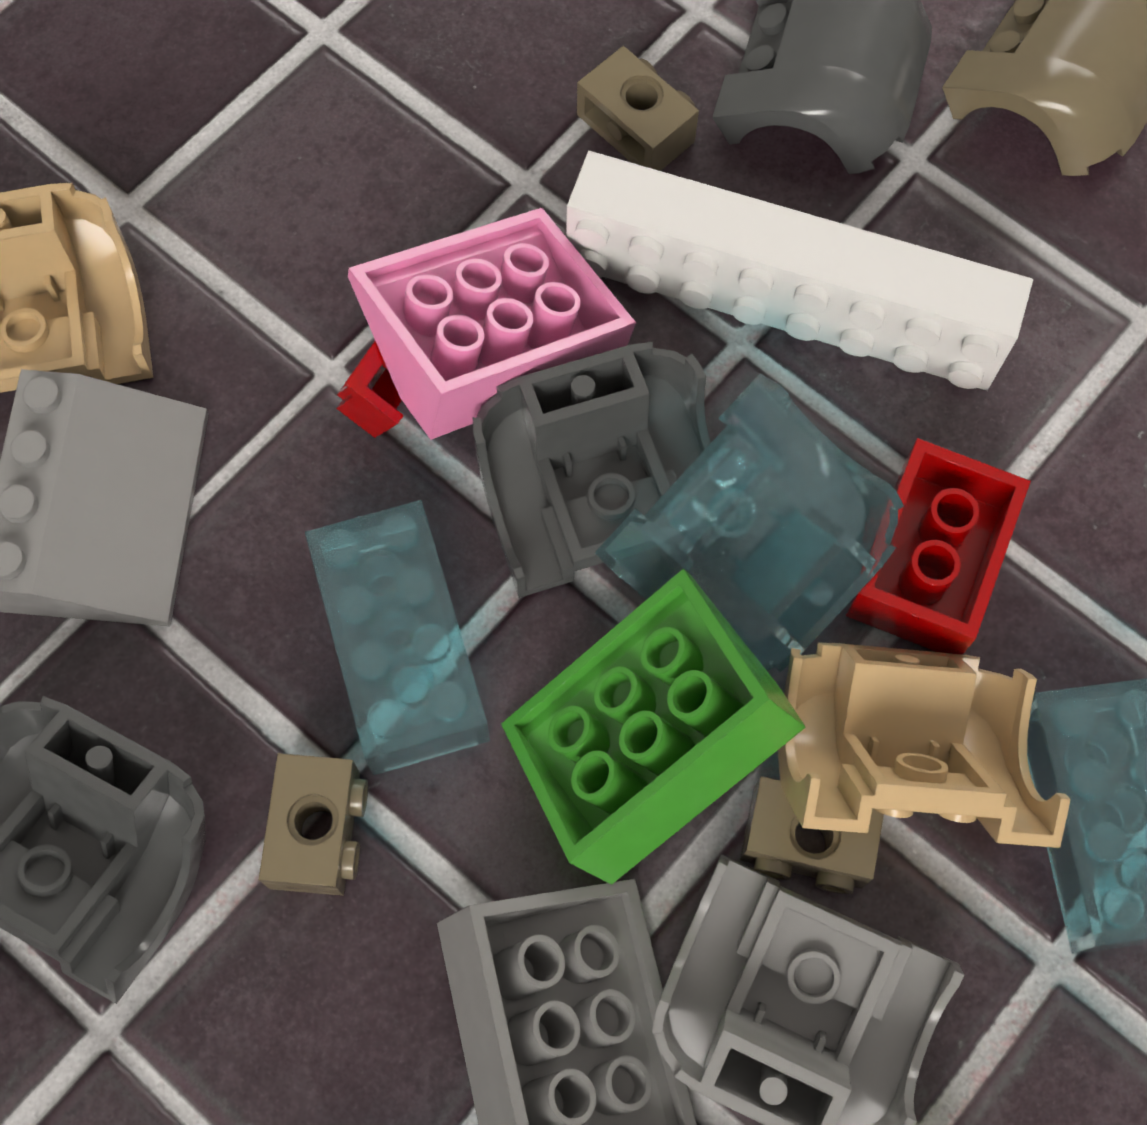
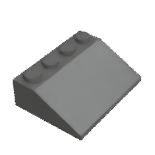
[0,369,209,627]
[437,879,697,1125]

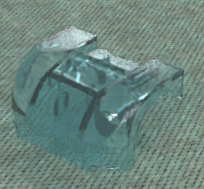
[595,373,904,672]

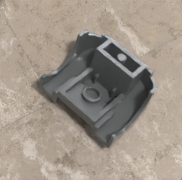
[712,0,932,174]
[472,341,743,598]
[0,696,206,1004]

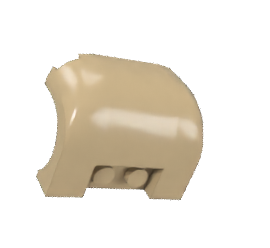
[0,183,153,393]
[778,642,1071,848]

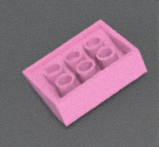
[348,208,636,440]

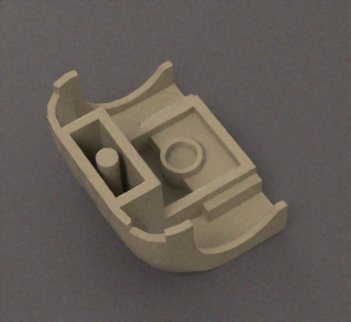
[942,0,1147,176]

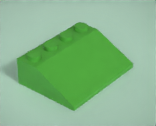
[501,569,806,885]

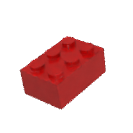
[846,438,1031,655]

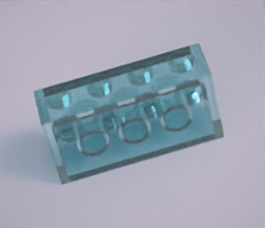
[305,500,490,775]
[1027,678,1147,954]

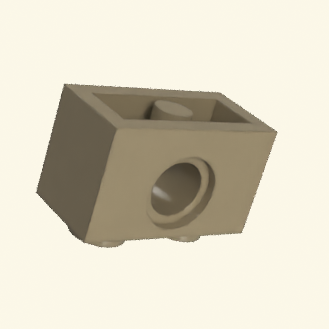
[577,46,699,171]
[258,753,368,896]
[740,776,884,894]

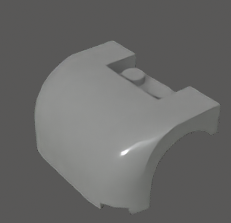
[652,854,964,1125]

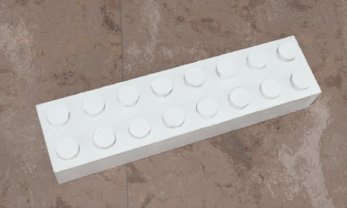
[566,150,1033,391]

